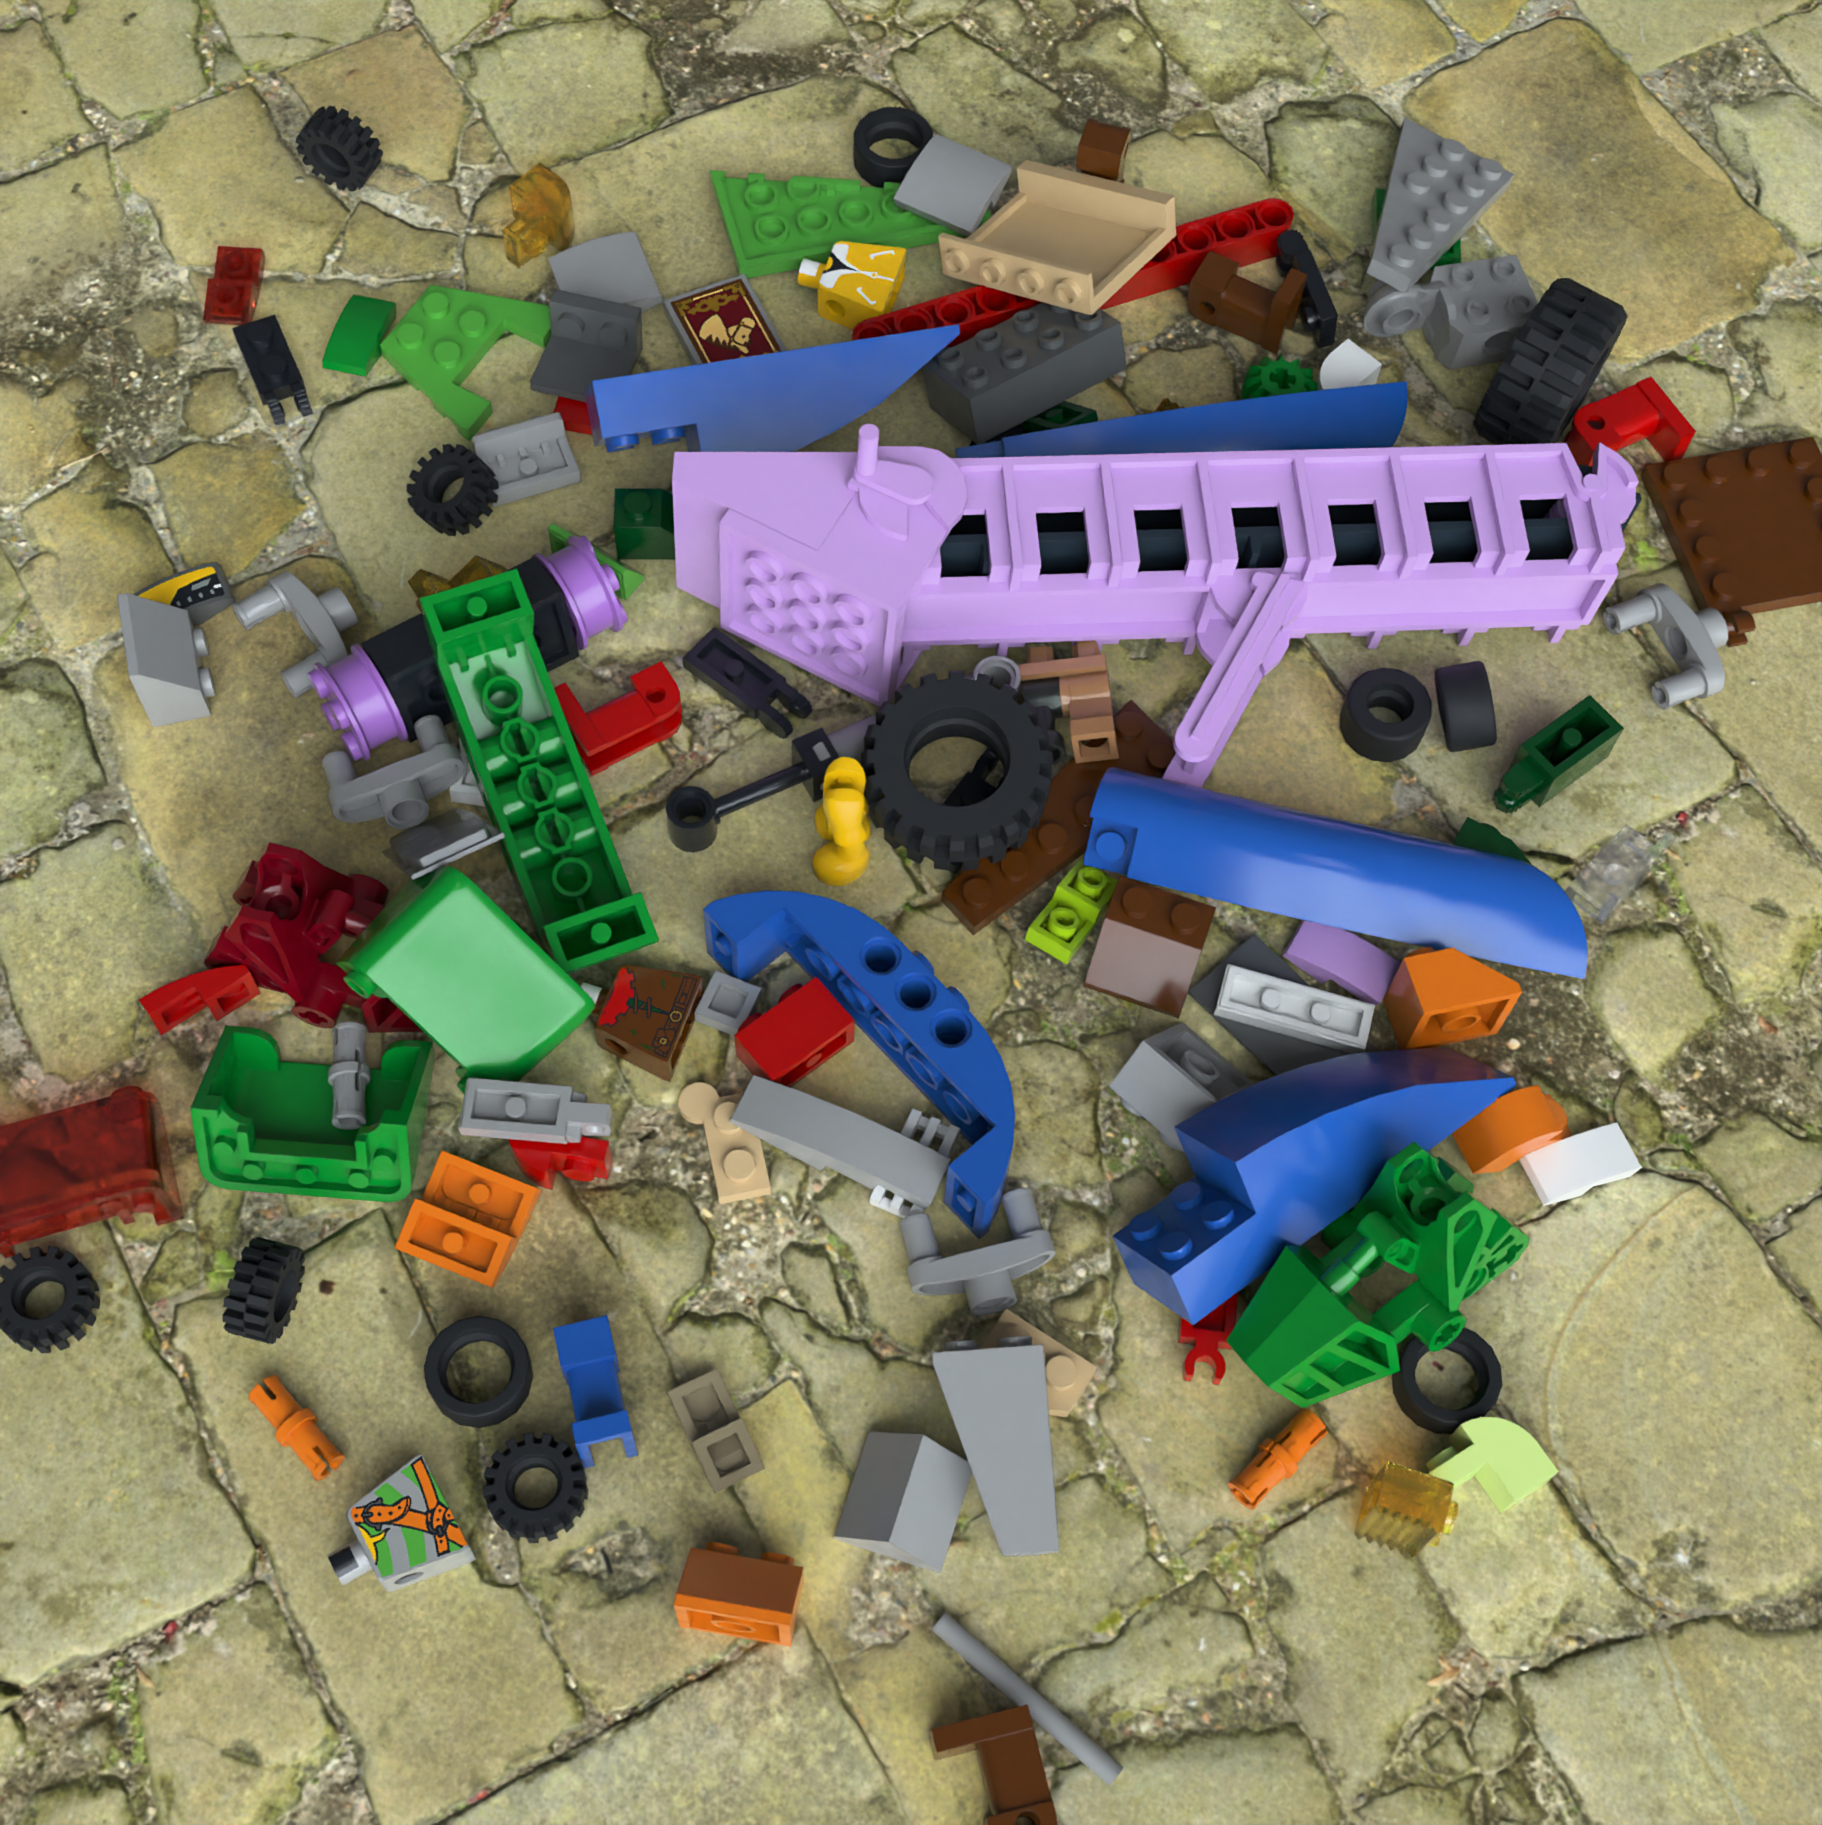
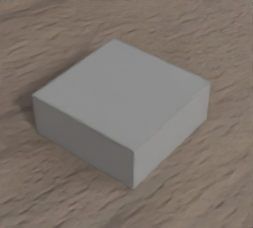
[694,970,762,1036]

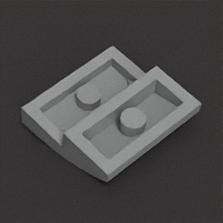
[893,134,1013,237]
[548,231,663,313]

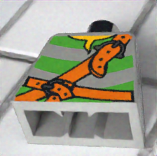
[327,1454,476,1592]

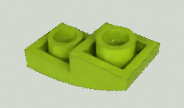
[1024,859,1118,965]

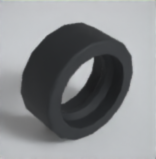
[853,107,933,188]
[424,1316,533,1428]
[1392,1328,1502,1434]

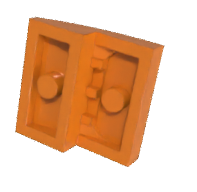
[394,1150,542,1288]

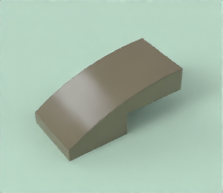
[667,1368,765,1493]

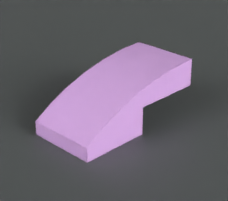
[1282,920,1401,1006]

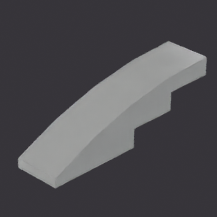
[729,1075,951,1210]

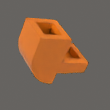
[1452,1085,1573,1174]

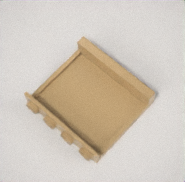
[938,160,1176,315]

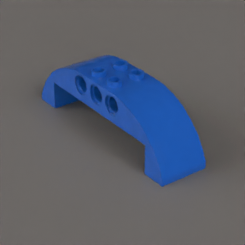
[703,890,1015,1239]

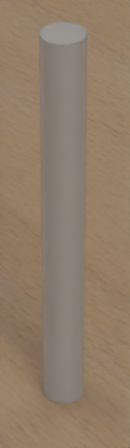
[932,1612,1124,1786]

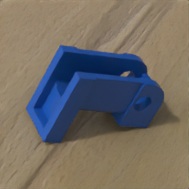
[553,1315,638,1469]

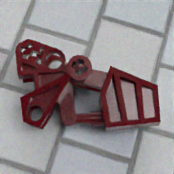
[204,842,423,1033]

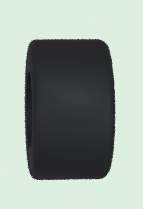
[1435,661,1497,752]
[1340,668,1432,762]

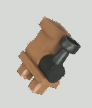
[1019,640,1119,764]

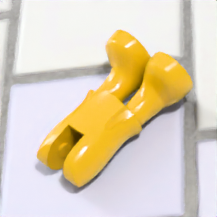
[812,757,871,887]

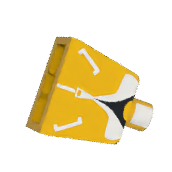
[798,241,906,330]

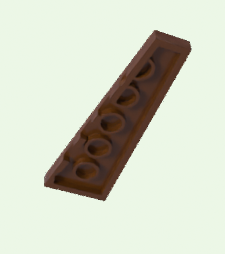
[941,700,1176,935]

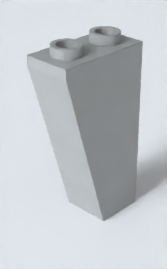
[932,1336,1060,1557]

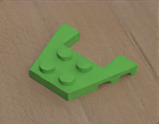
[380,285,552,441]

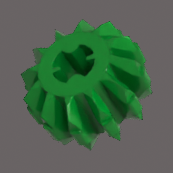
[1240,353,1318,400]

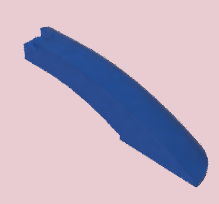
[1083,767,1588,979]

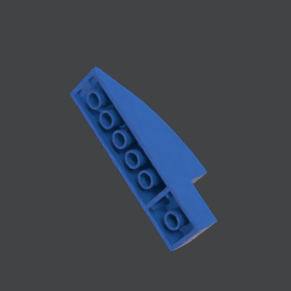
[584,324,960,453]
[1113,1047,1517,1325]

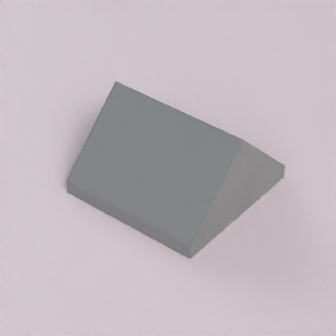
[834,1431,972,1574]

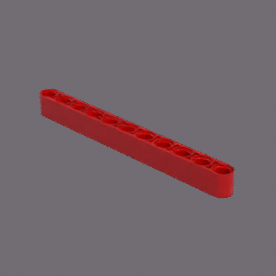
[852,198,1294,356]

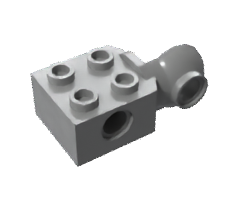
[1363,255,1538,370]

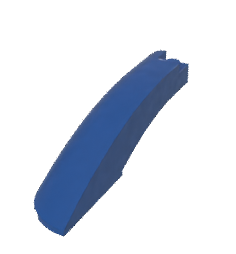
[956,381,1408,458]

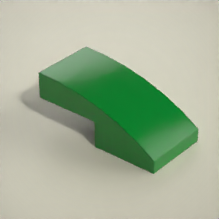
[322,294,396,377]

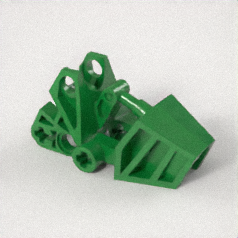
[1226,1142,1530,1408]

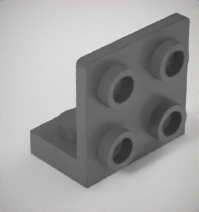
[530,289,643,402]

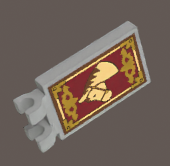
[663,274,787,365]

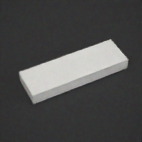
[1213,964,1375,1054]

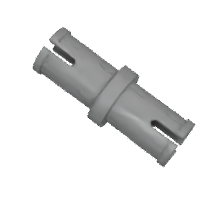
[328,1022,370,1130]

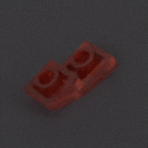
[203,246,266,325]

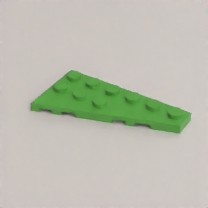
[710,170,991,279]

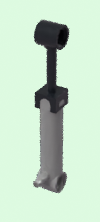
[666,655,1021,852]

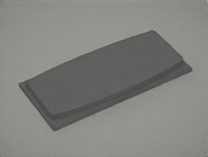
[382,809,505,880]
[1188,934,1379,1076]

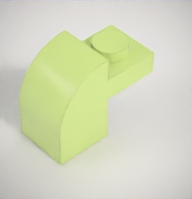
[1418,1417,1559,1513]

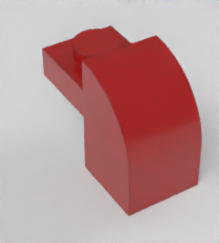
[508,1136,613,1190]

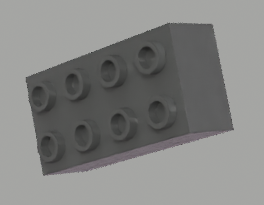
[922,302,1127,445]

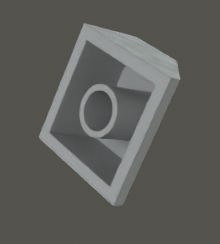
[117,593,216,727]
[1109,1022,1254,1153]

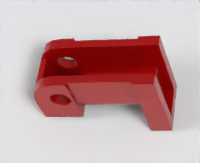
[1563,376,1696,466]
[554,661,682,777]

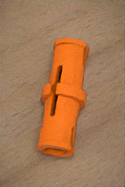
[248,1375,345,1481]
[1227,1408,1328,1510]

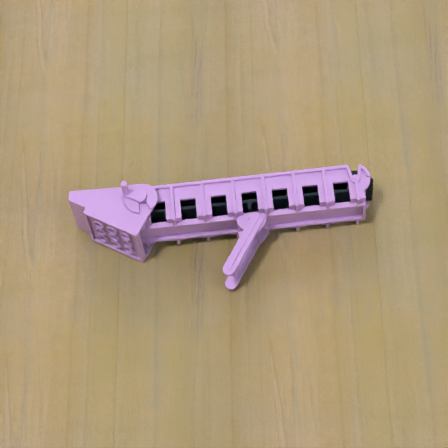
[672,423,1642,788]

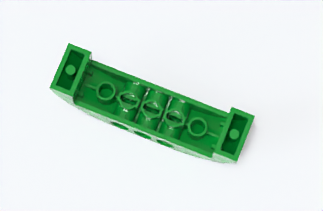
[420,568,659,974]

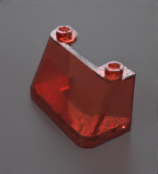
[0,1086,184,1258]

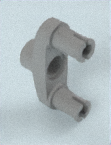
[231,571,358,699]
[1603,583,1728,710]
[322,715,464,829]
[899,1188,1056,1316]

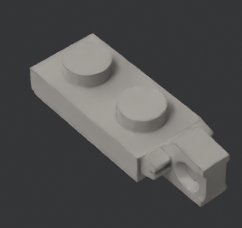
[458,1078,613,1144]

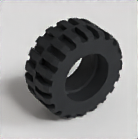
[1473,278,1628,445]
[861,671,1053,871]

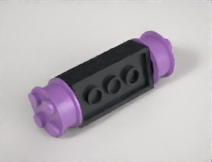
[307,535,628,761]

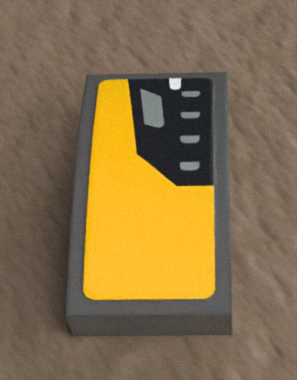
[133,562,236,626]

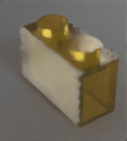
[1354,1461,1459,1558]

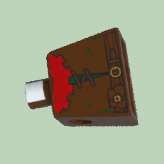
[581,964,704,1082]

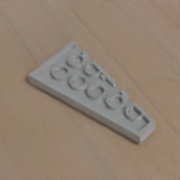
[1366,118,1515,293]

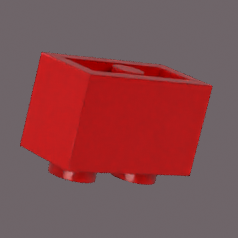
[734,977,855,1088]

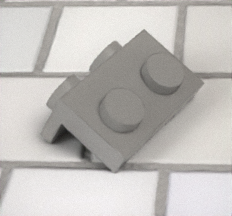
[472,412,581,507]

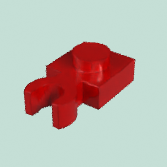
[1178,1292,1238,1385]

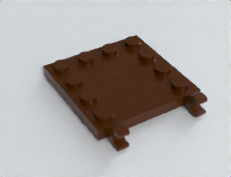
[1640,437,1822,647]

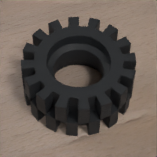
[296,106,383,191]
[406,444,499,536]
[222,1237,305,1344]
[0,1246,100,1353]
[483,1432,588,1543]

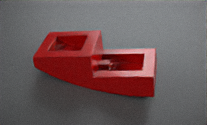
[139,965,261,1036]

